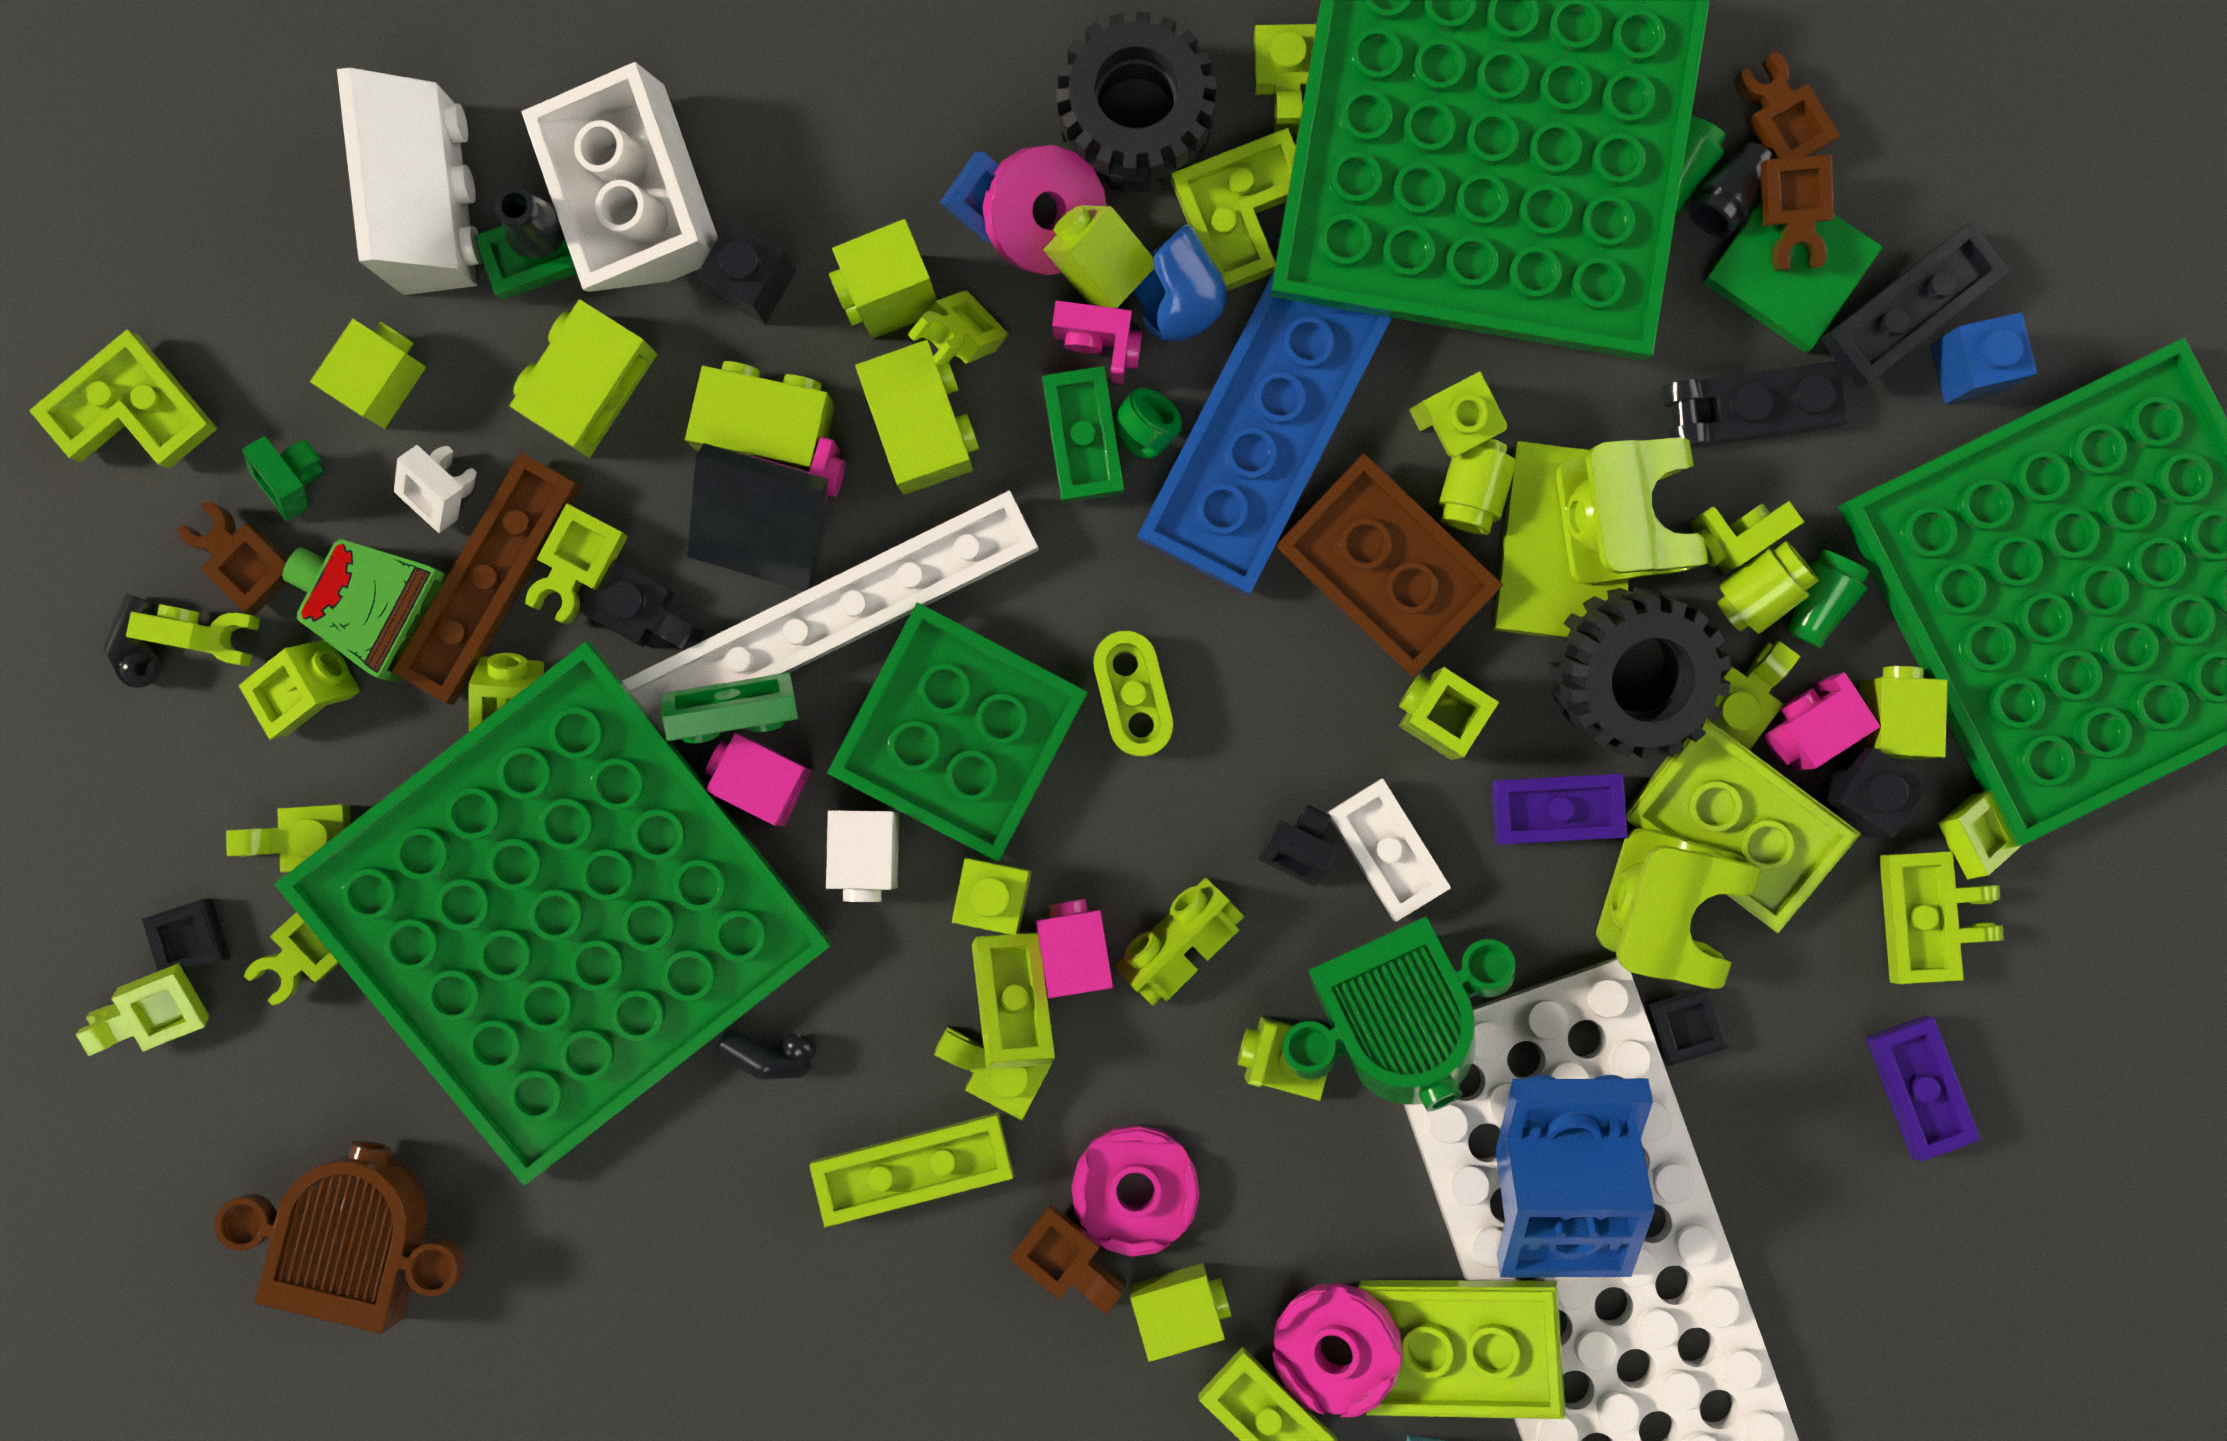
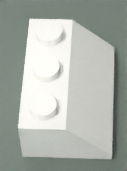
[521,62,718,292]
[337,68,483,296]

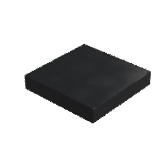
[687,443,828,591]

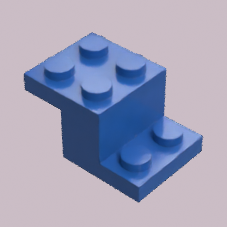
[1495,1075,1655,1278]

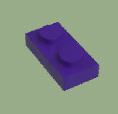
[1491,773,1627,845]
[1865,1015,1981,1162]

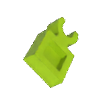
[908,290,1009,365]
[525,504,628,625]
[244,912,339,1006]

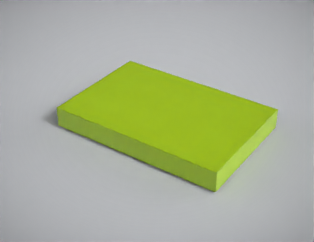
[1492,441,1629,639]
[1626,718,1861,933]
[1358,1280,1565,1419]

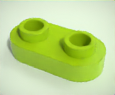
[1093,631,1173,757]

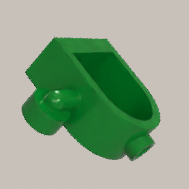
[1282,916,1515,1112]

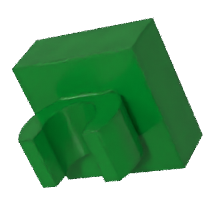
[242,436,324,522]

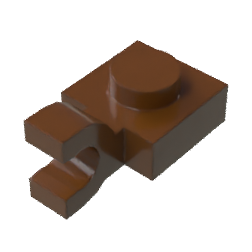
[1009,1204,1126,1315]

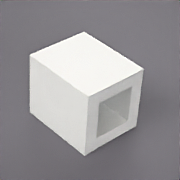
[826,811,900,902]

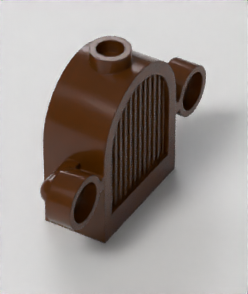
[214,1141,465,1334]

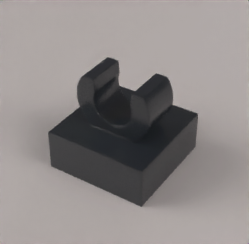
[1258,804,1339,887]

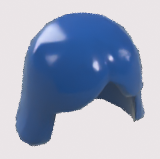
[1133,224,1227,342]

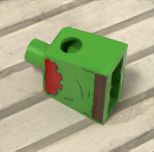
[282,538,448,683]

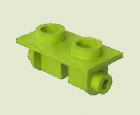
[1115,877,1244,1006]

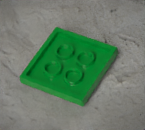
[827,602,1088,862]

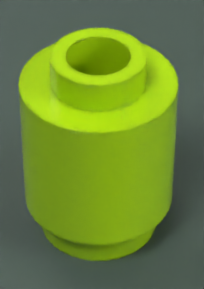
[1439,439,1517,535]
[1717,541,1819,634]

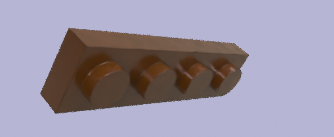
[392,452,581,705]

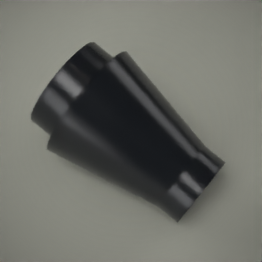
[1689,142,1774,238]
[494,186,565,259]

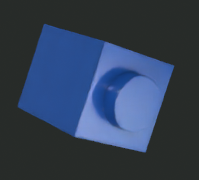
[1930,312,2038,404]

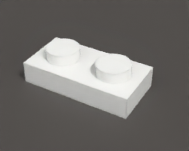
[1326,778,1451,922]

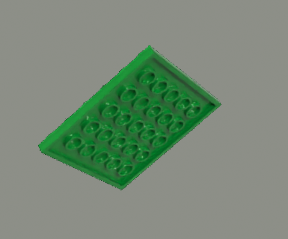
[1270,0,1710,361]
[1837,337,2227,846]
[274,641,832,1186]

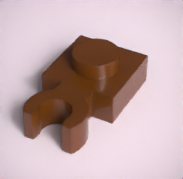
[1734,51,1841,159]
[1760,154,1834,271]
[177,501,288,615]

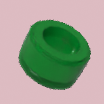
[1115,388,1183,460]

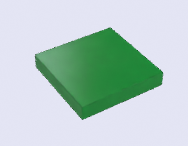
[1702,199,1883,353]

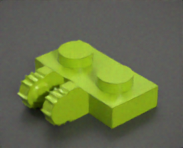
[1880,851,2004,984]

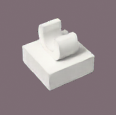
[394,445,477,533]

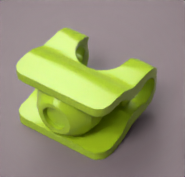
[1556,437,1708,585]
[1596,828,1761,989]

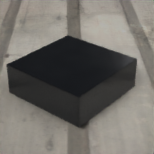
[142,898,230,973]
[1644,986,1730,1066]

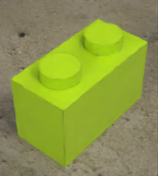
[829,219,937,340]
[509,299,658,458]
[855,340,979,495]
[685,361,836,472]

